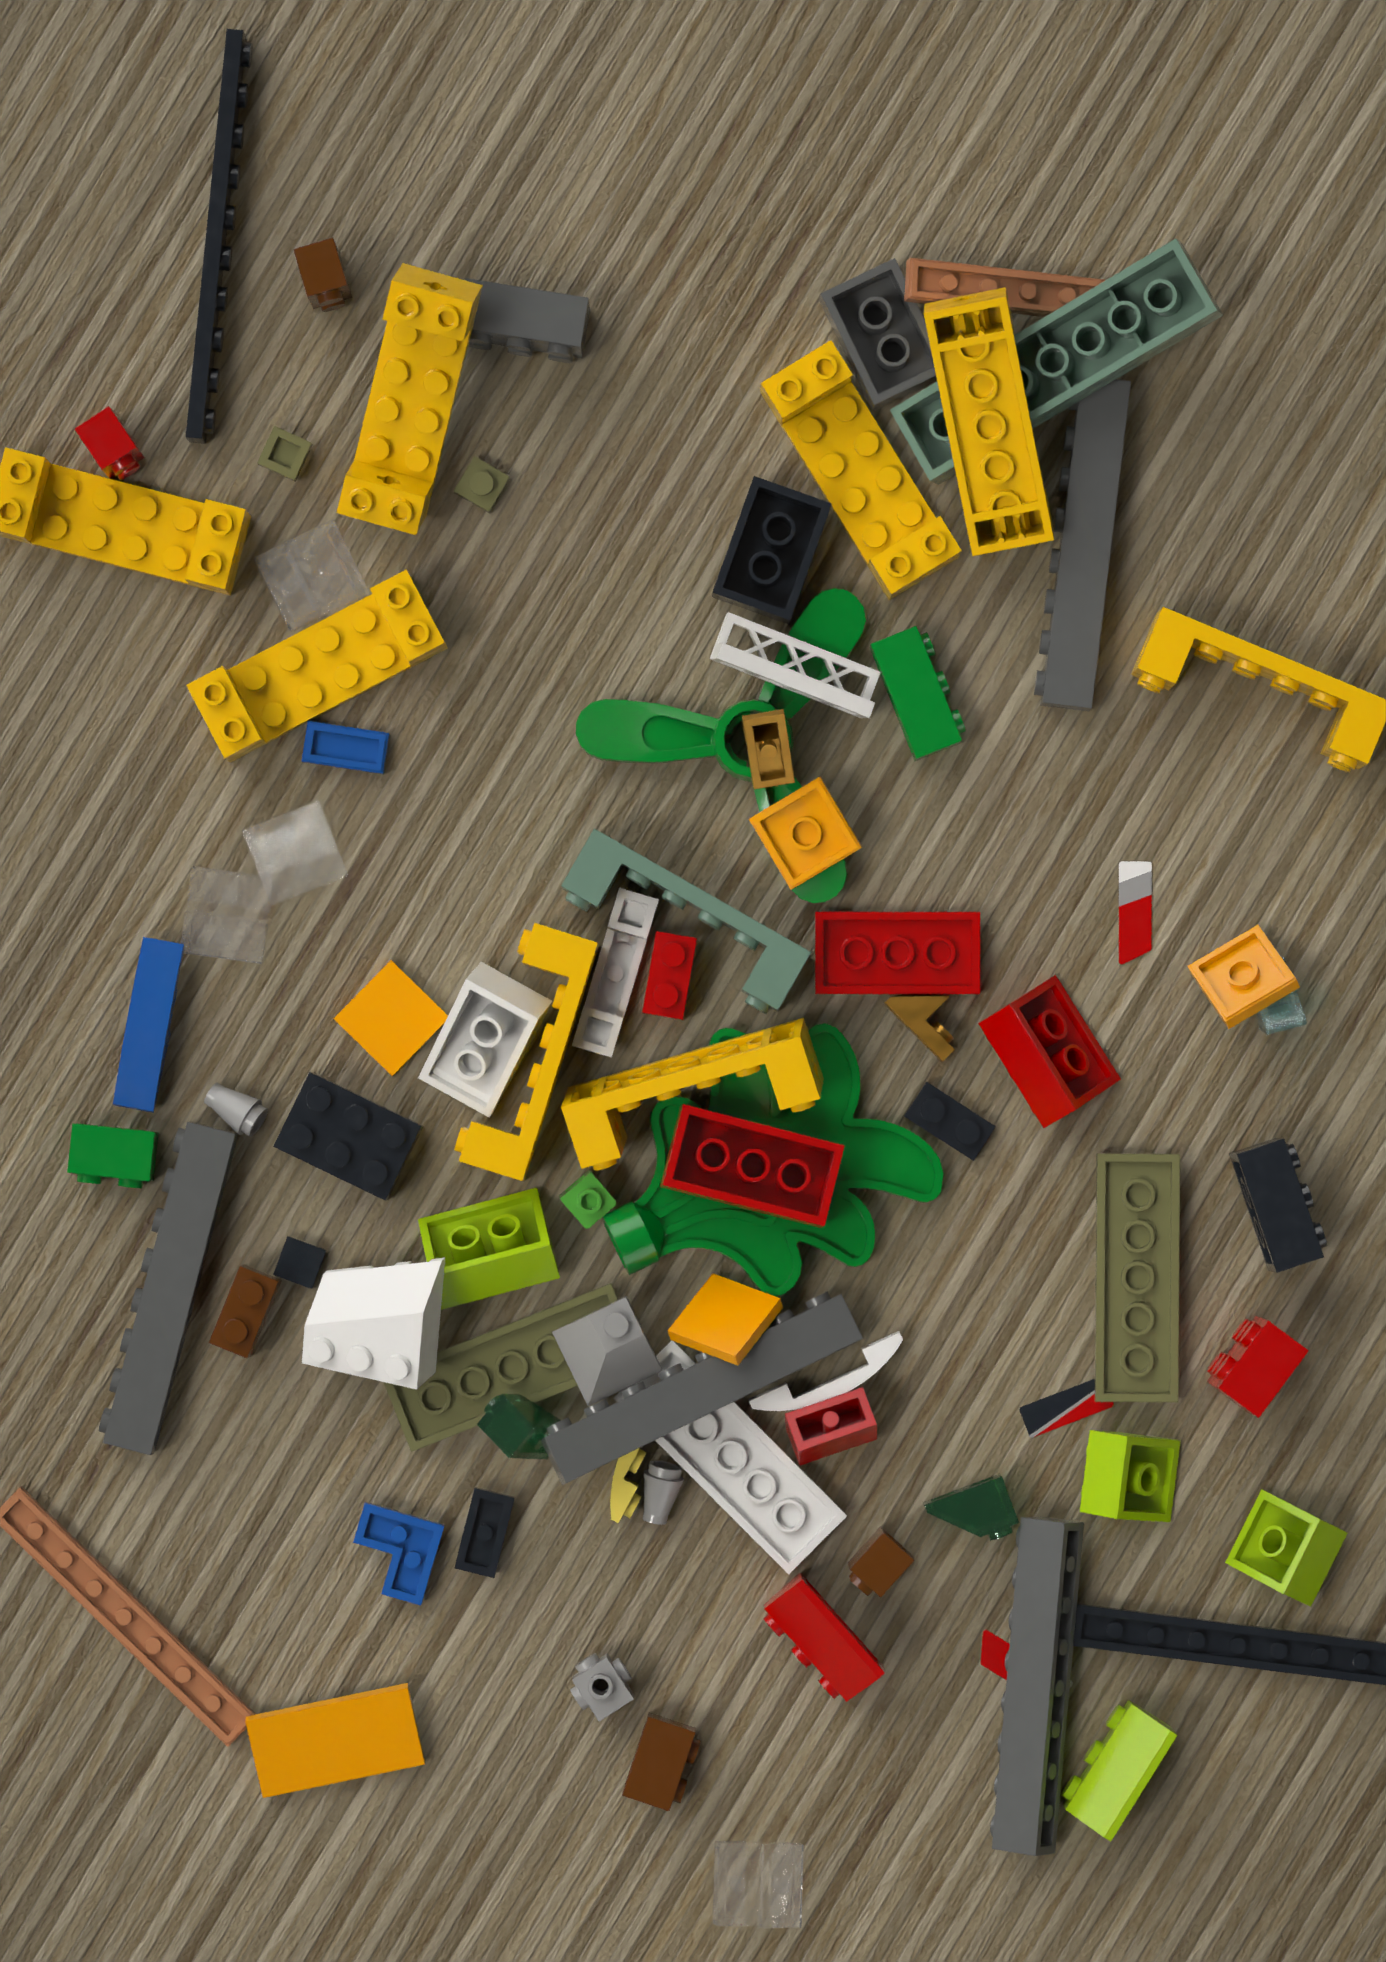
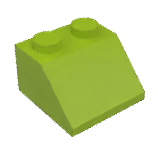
[1080,1430,1181,1522]
[1225,1489,1348,1607]

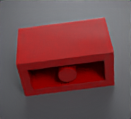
[75,406,145,480]
[642,931,697,1021]
[785,1387,877,1466]

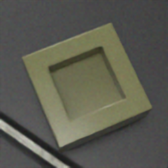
[257,426,313,482]
[454,456,510,514]

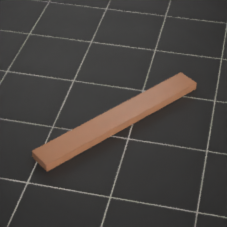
[0,1486,256,1747]

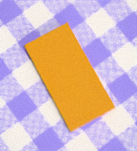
[245,1683,425,1798]

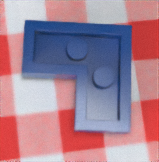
[353,1502,445,1606]

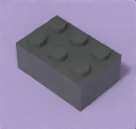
[819,258,937,411]
[465,278,590,363]

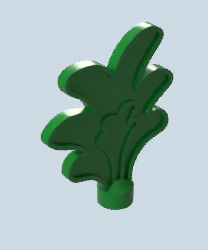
[602,1023,943,1297]

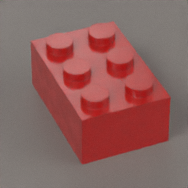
[1207,1316,1309,1418]

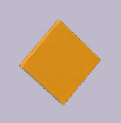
[749,776,863,890]
[1187,925,1300,1029]
[334,960,448,1076]
[667,1273,783,1366]

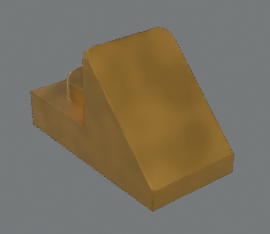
[742,709,795,789]
[883,996,955,1062]

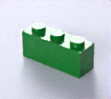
[869,626,966,761]

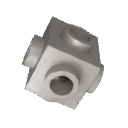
[570,1653,634,1722]

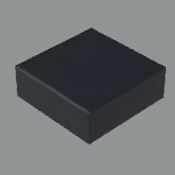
[273,1236,327,1289]

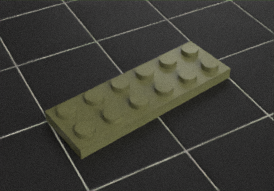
[1094,1153,1180,1402]
[384,1283,618,1452]

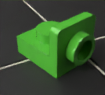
[559,1169,616,1229]

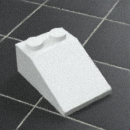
[418,962,553,1118]

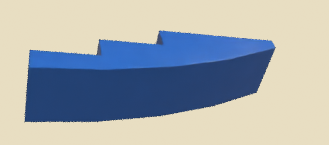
[113,937,185,1113]

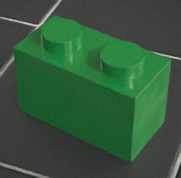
[67,1123,159,1189]

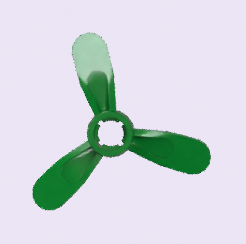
[576,588,866,903]

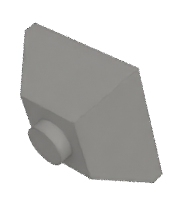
[552,1296,662,1406]

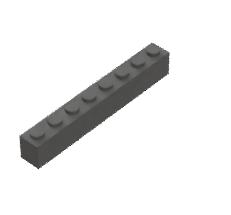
[1034,379,1131,711]
[99,1122,238,1455]
[541,1291,863,1485]
[990,1517,1084,1856]

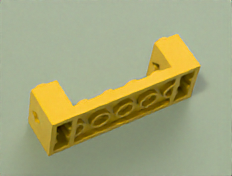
[337,263,483,535]
[924,287,1054,556]
[760,340,962,600]
[0,447,251,596]
[186,569,448,763]
[1131,607,1386,773]
[454,923,599,1181]
[561,1018,824,1170]

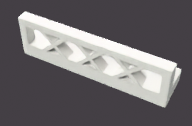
[710,612,880,718]

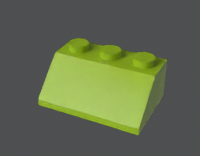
[418,1188,560,1310]
[1061,1700,1177,1842]

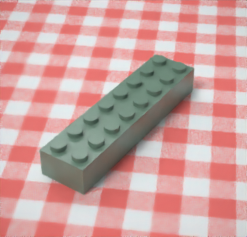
[890,239,1223,485]

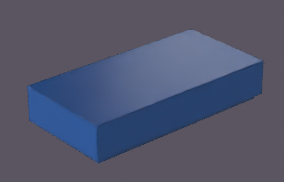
[301,721,390,775]

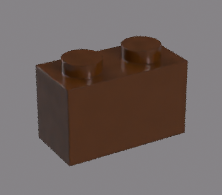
[293,237,353,312]
[209,1265,282,1358]
[848,1526,914,1598]
[622,1712,701,1811]

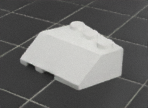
[302,1258,445,1389]

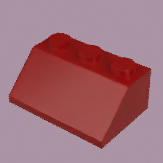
[978,975,1121,1128]
[763,1572,885,1702]

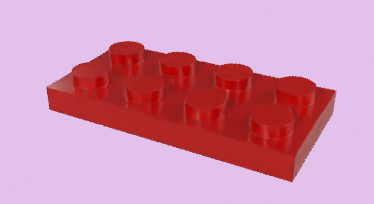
[815,912,980,995]

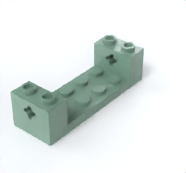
[561,828,811,1014]

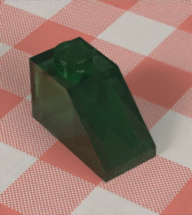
[477,1394,561,1460]
[923,1473,1019,1541]

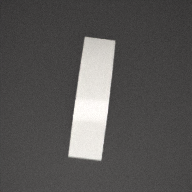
[572,888,659,1058]
[749,1331,903,1411]

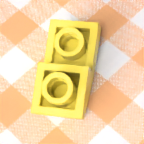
[610,1448,647,1523]

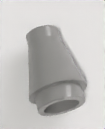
[204,1083,268,1137]
[642,1461,684,1525]

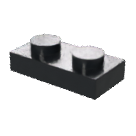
[904,1082,996,1161]
[454,1487,515,1578]

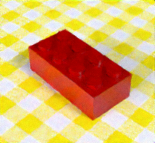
[660,1104,845,1228]

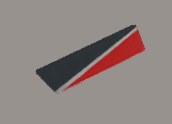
[1019,1379,1114,1438]

